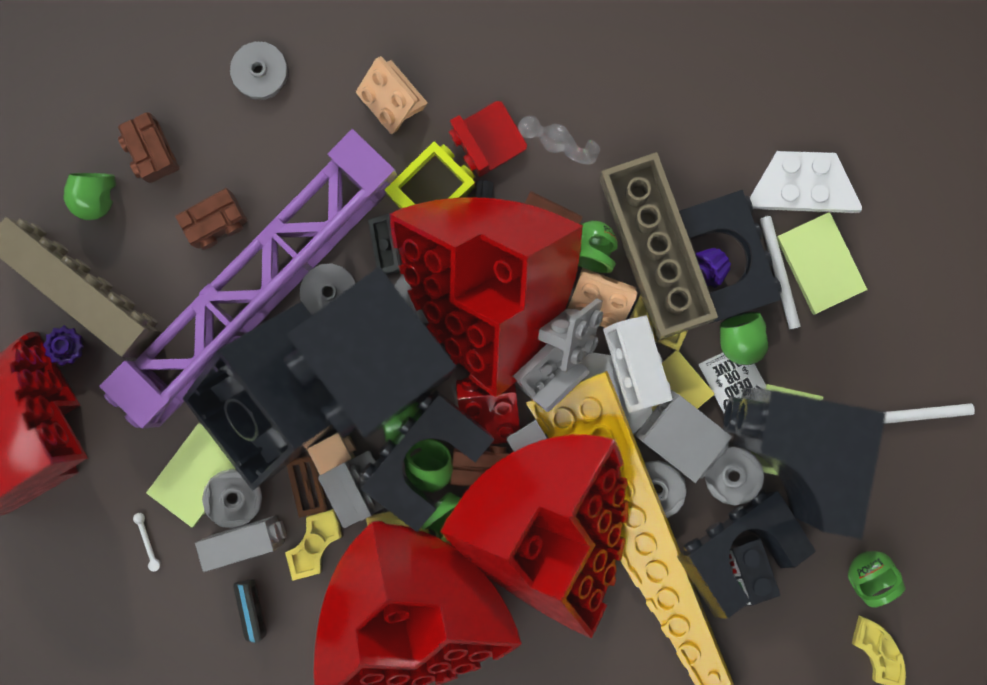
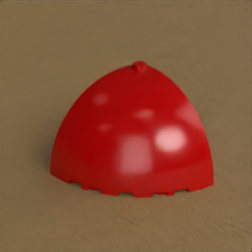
[390,197,583,398]
[0,332,88,516]
[440,434,628,639]
[314,521,522,685]

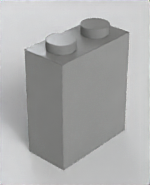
[635,390,732,483]
[195,515,286,572]

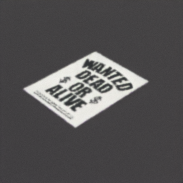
[698,353,766,413]

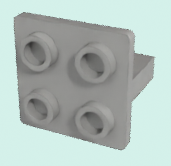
[538,298,603,372]
[513,343,589,412]
[318,451,385,528]

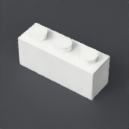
[603,315,673,413]

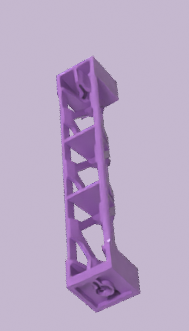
[99,129,398,428]

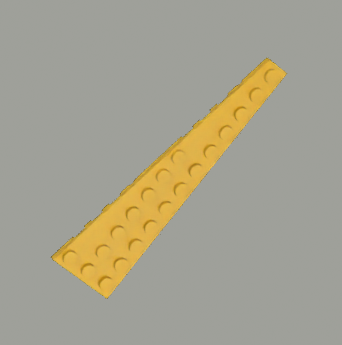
[526,371,734,685]

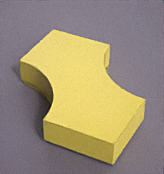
[285,509,343,581]

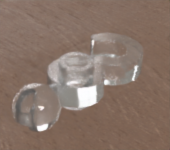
[518,115,600,164]

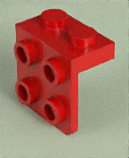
[448,101,527,177]
[456,377,520,444]

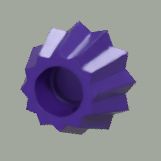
[695,248,731,288]
[43,325,84,366]

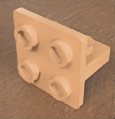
[356,56,428,134]
[568,268,638,328]

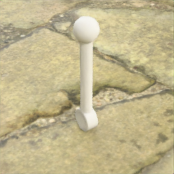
[133,513,161,572]

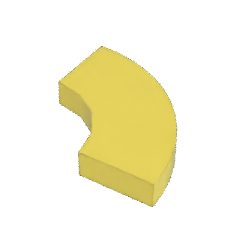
[852,615,906,685]

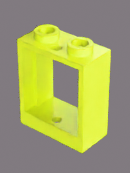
[385,141,476,209]

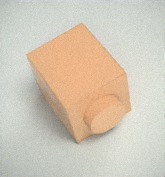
[307,433,356,475]

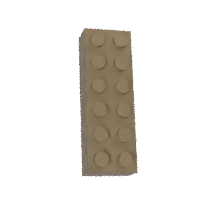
[599,152,718,341]
[0,217,162,358]

